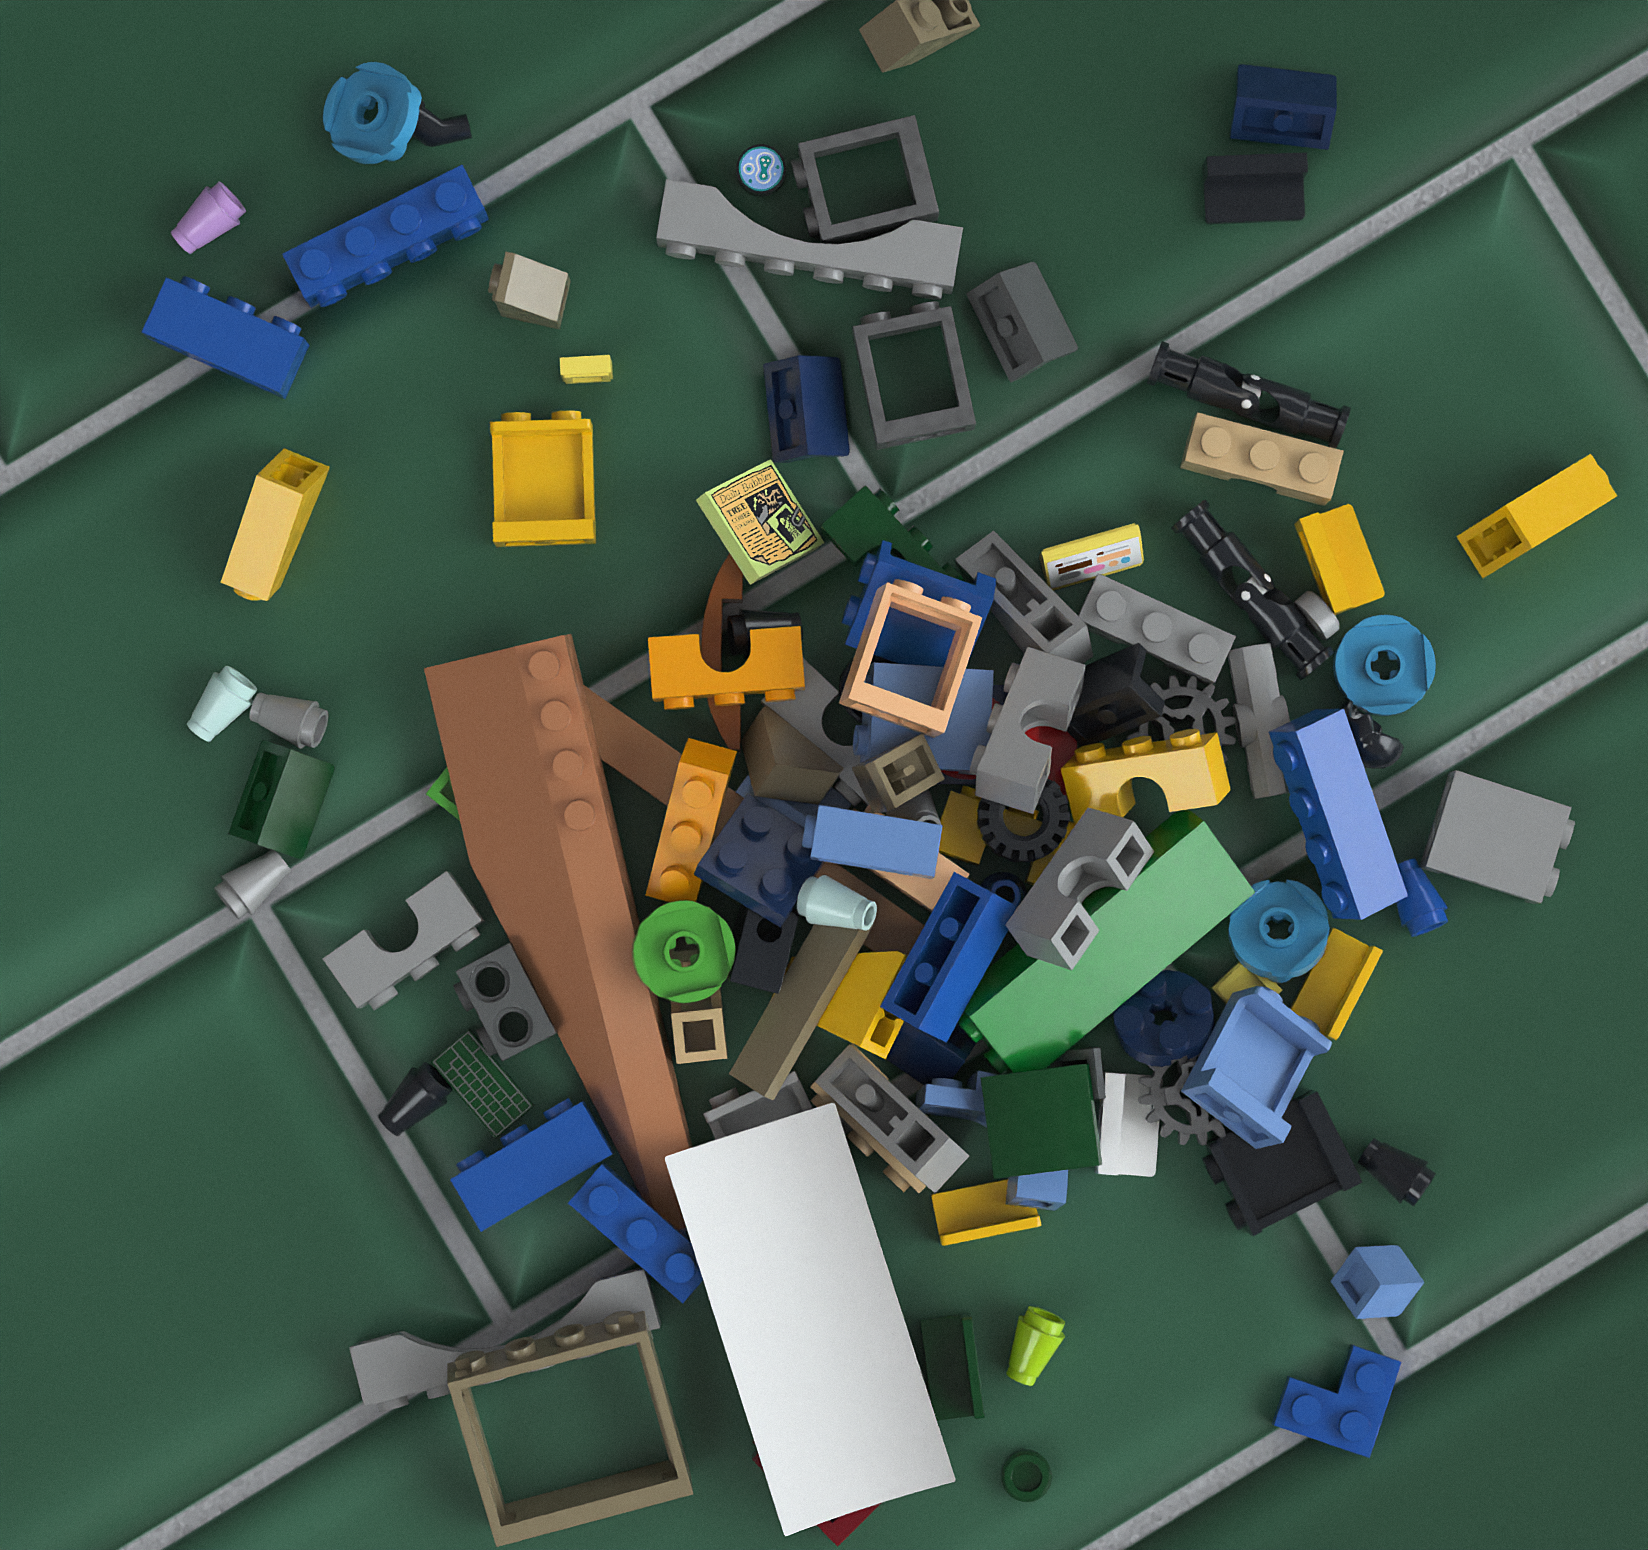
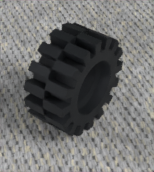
[977,778,1070,862]

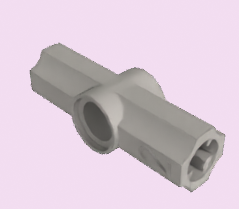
[1227,643,1290,799]

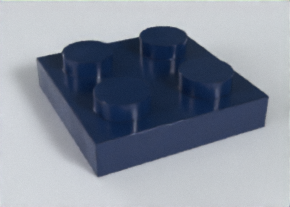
[694,793,825,928]

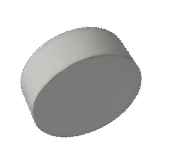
[1293,591,1340,641]

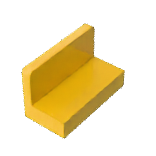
[1294,504,1385,615]
[1290,927,1383,1040]
[931,1179,1042,1246]

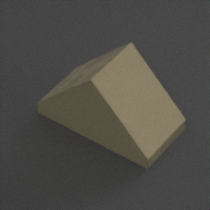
[741,705,844,805]
[851,733,945,814]

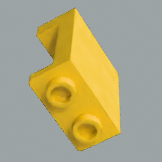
[490,411,596,547]

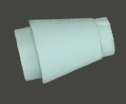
[187,666,257,742]
[797,875,877,931]

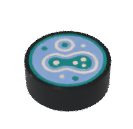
[736,144,786,197]

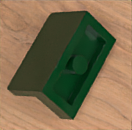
[228,740,335,859]
[920,1313,985,1421]

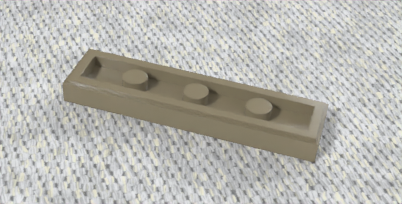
[729,923,875,1100]

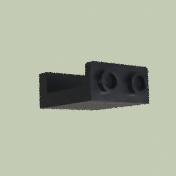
[1202,1090,1363,1236]

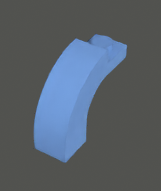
[915,1071,1068,1211]

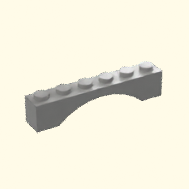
[656,179,963,300]
[349,1267,661,1412]

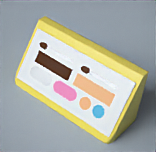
[1039,523,1144,590]

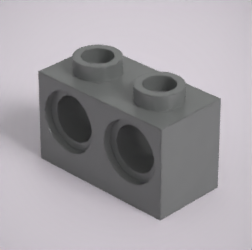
[453,943,557,1061]

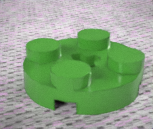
[632,900,735,1003]

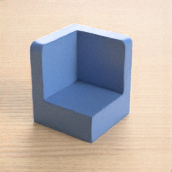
[1331,1245,1424,1319]

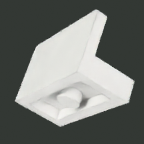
[1095,1072,1163,1177]

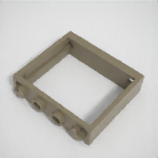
[447,1311,693,1547]

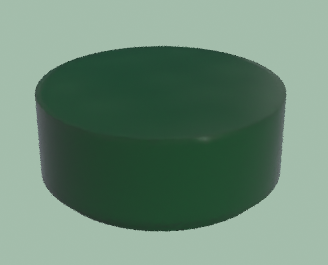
[1001,1449,1052,1502]

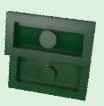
[980,1064,1102,1179]

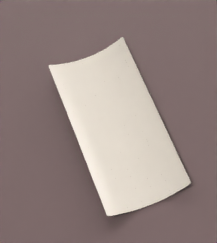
[665,1103,956,1536]

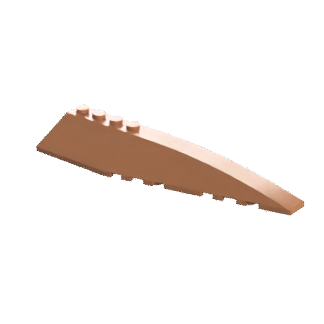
[424,634,693,1229]

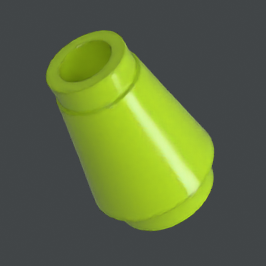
[1006,1306,1065,1386]

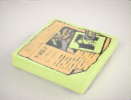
[696,459,824,585]

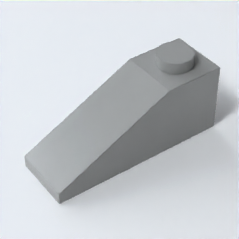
[955,531,1093,664]
[815,1044,969,1193]

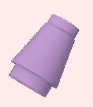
[171,182,246,254]

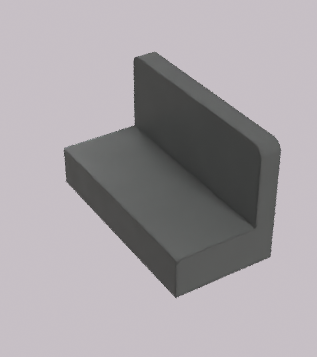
[966,262,1078,383]

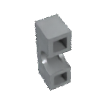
[1078,573,1236,686]
[970,647,1085,814]
[761,658,869,807]
[1005,807,1154,970]
[323,871,485,1011]

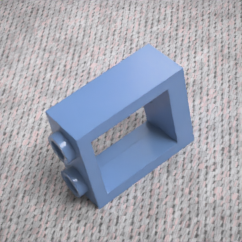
[802,805,943,879]

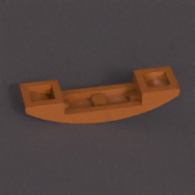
[701,553,743,753]

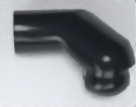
[412,100,472,147]

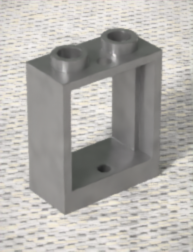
[791,115,939,244]
[852,301,976,450]

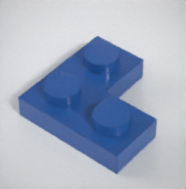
[1272,1344,1402,1458]

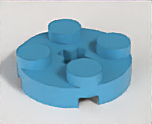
[323,62,422,164]
[1333,615,1436,716]
[1228,880,1330,983]

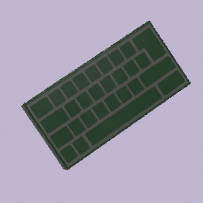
[431,1029,535,1139]

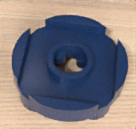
[1113,970,1214,1067]

